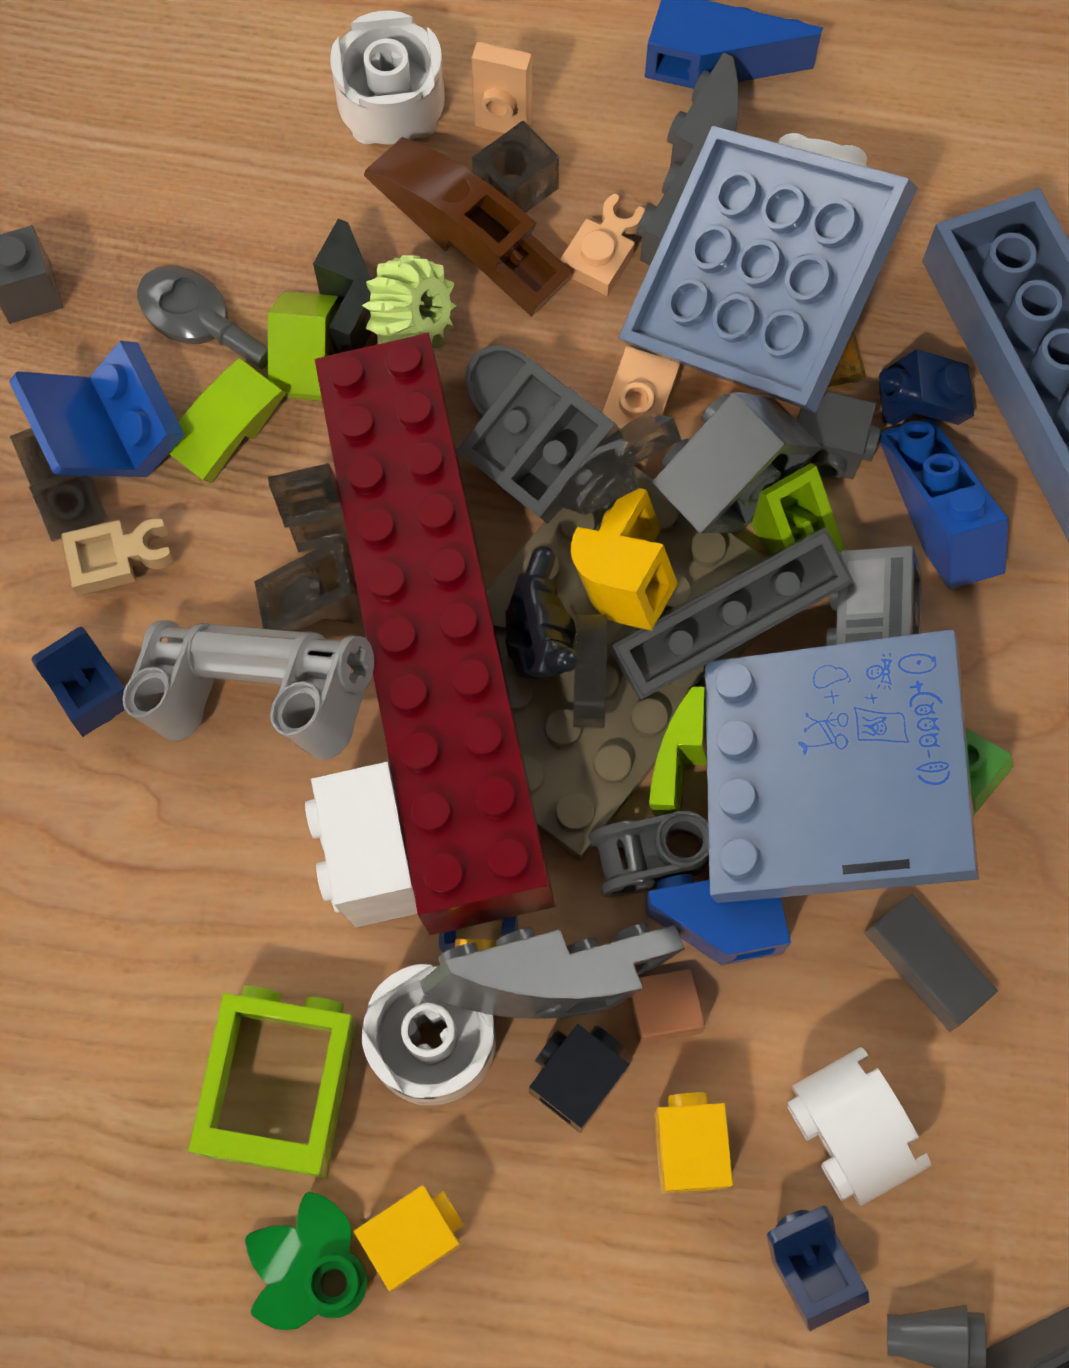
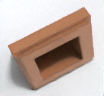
[631,969,705,1044]

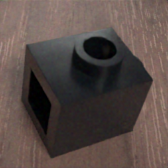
[529,1023,630,1133]

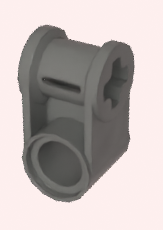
[588,811,709,898]

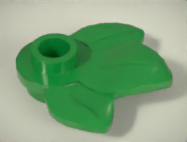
[245,1192,368,1330]

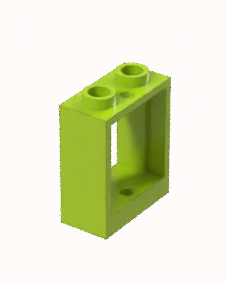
[188,986,357,1179]

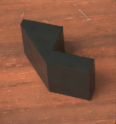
[313,218,372,354]

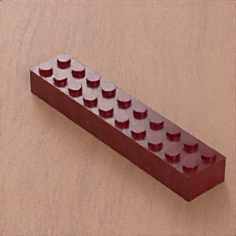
[314,332,556,935]

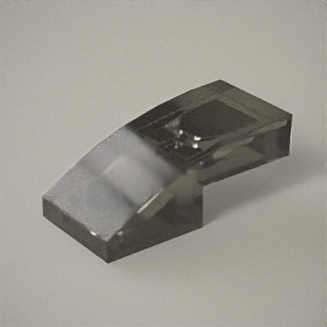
[558,413,682,515]
[268,463,348,553]

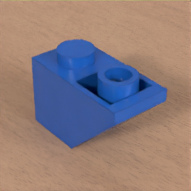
[645,874,791,965]

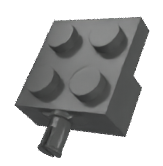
[457,358,623,524]

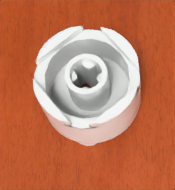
[330,11,445,145]
[362,964,496,1105]
[787,1047,932,1206]

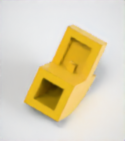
[571,485,678,631]

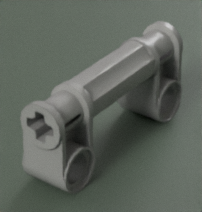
[122,620,374,760]

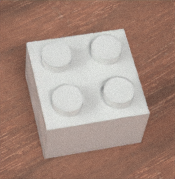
[305,762,418,928]

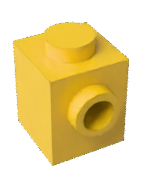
[654,1092,733,1194]
[353,1185,465,1292]

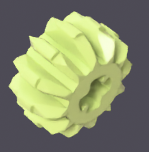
[361,255,458,348]

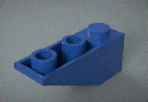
[645,0,823,89]
[878,417,1008,590]

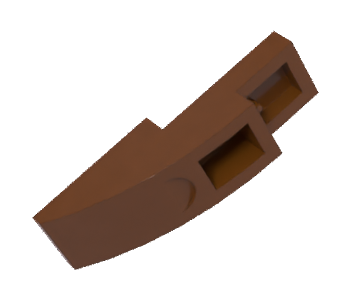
[364,137,573,317]

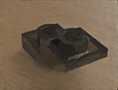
[10,428,108,542]

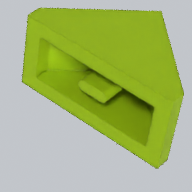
[268,291,340,401]
[751,463,846,554]

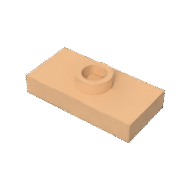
[472,42,532,138]
[602,346,680,469]

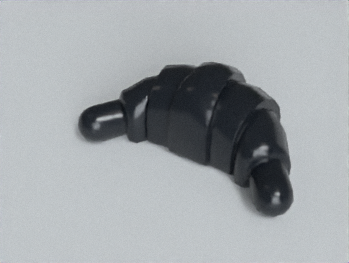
[505,546,579,679]

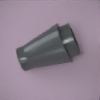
[887,1305,986,1368]

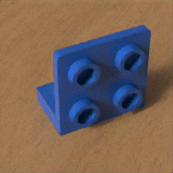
[9,341,185,477]

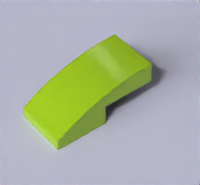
[169,358,286,483]
[649,687,707,817]

